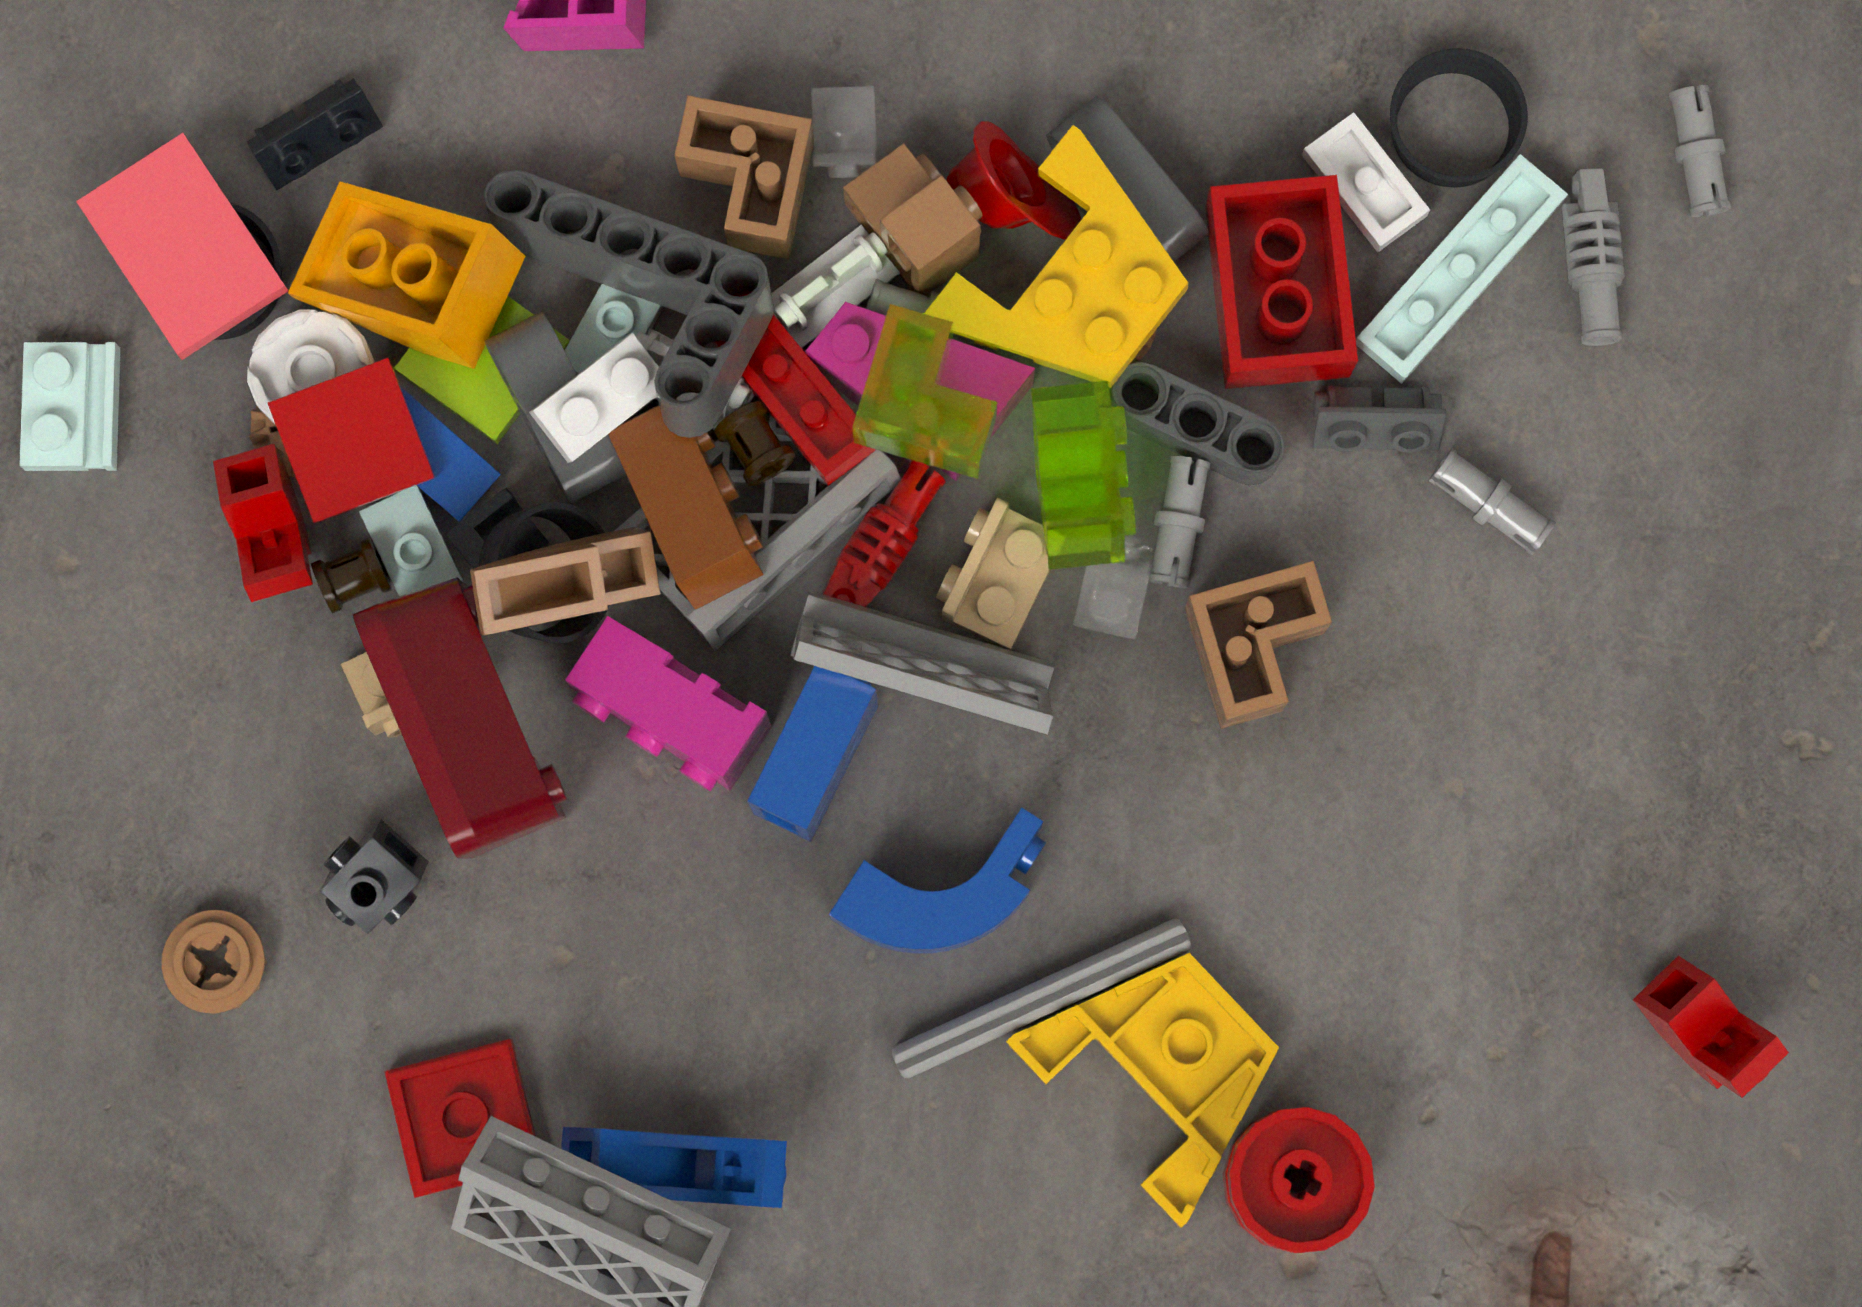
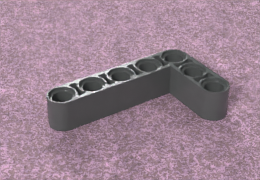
[484,170,774,438]

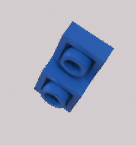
[400,386,501,522]

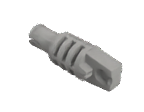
[1562,168,1625,346]

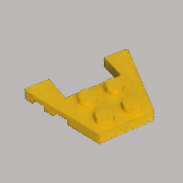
[922,125,1188,388]
[1006,953,1279,1228]

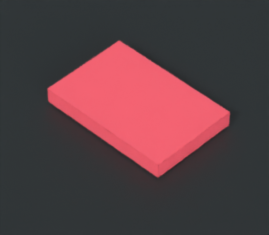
[76,133,289,360]

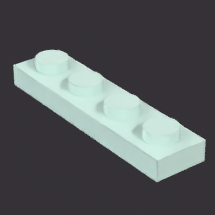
[1356,154,1568,384]

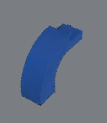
[829,808,1046,954]
[561,1127,787,1208]

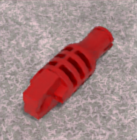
[822,459,946,607]

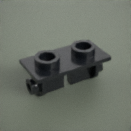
[247,78,383,191]

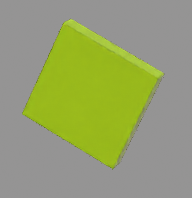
[394,296,570,445]

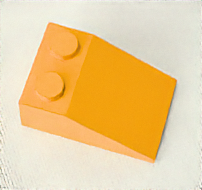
[288,181,526,369]

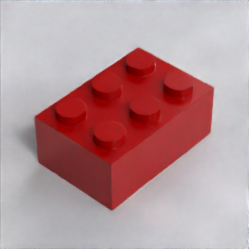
[1205,175,1358,389]

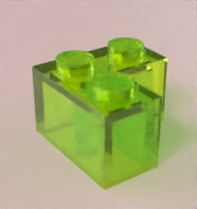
[852,304,997,479]
[1031,381,1136,570]

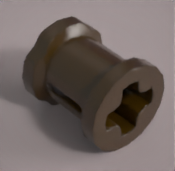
[714,401,795,486]
[311,537,392,614]

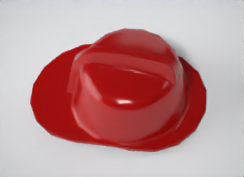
[946,121,1082,240]

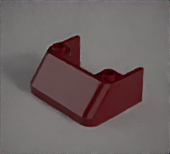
[353,577,567,859]

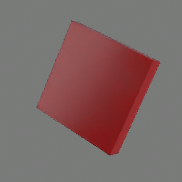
[267,358,435,524]
[384,1039,536,1198]

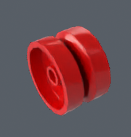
[1223,1107,1375,1253]

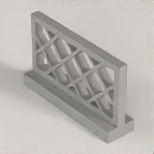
[615,412,901,652]
[790,591,1054,735]
[451,1116,731,1307]

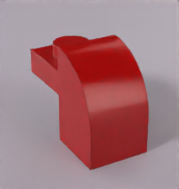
[213,443,313,602]
[1633,955,1789,1098]

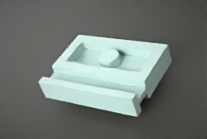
[20,342,120,471]

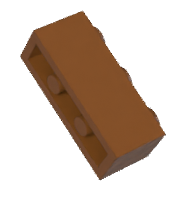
[608,399,764,610]

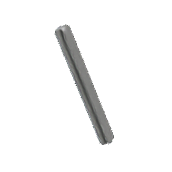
[892,919,1191,1078]

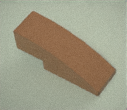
[470,527,660,635]

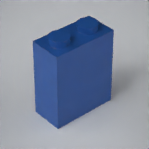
[747,666,878,842]

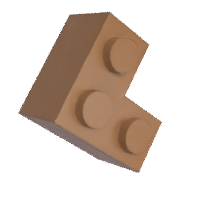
[674,95,814,259]
[843,143,983,295]
[1185,561,1332,729]

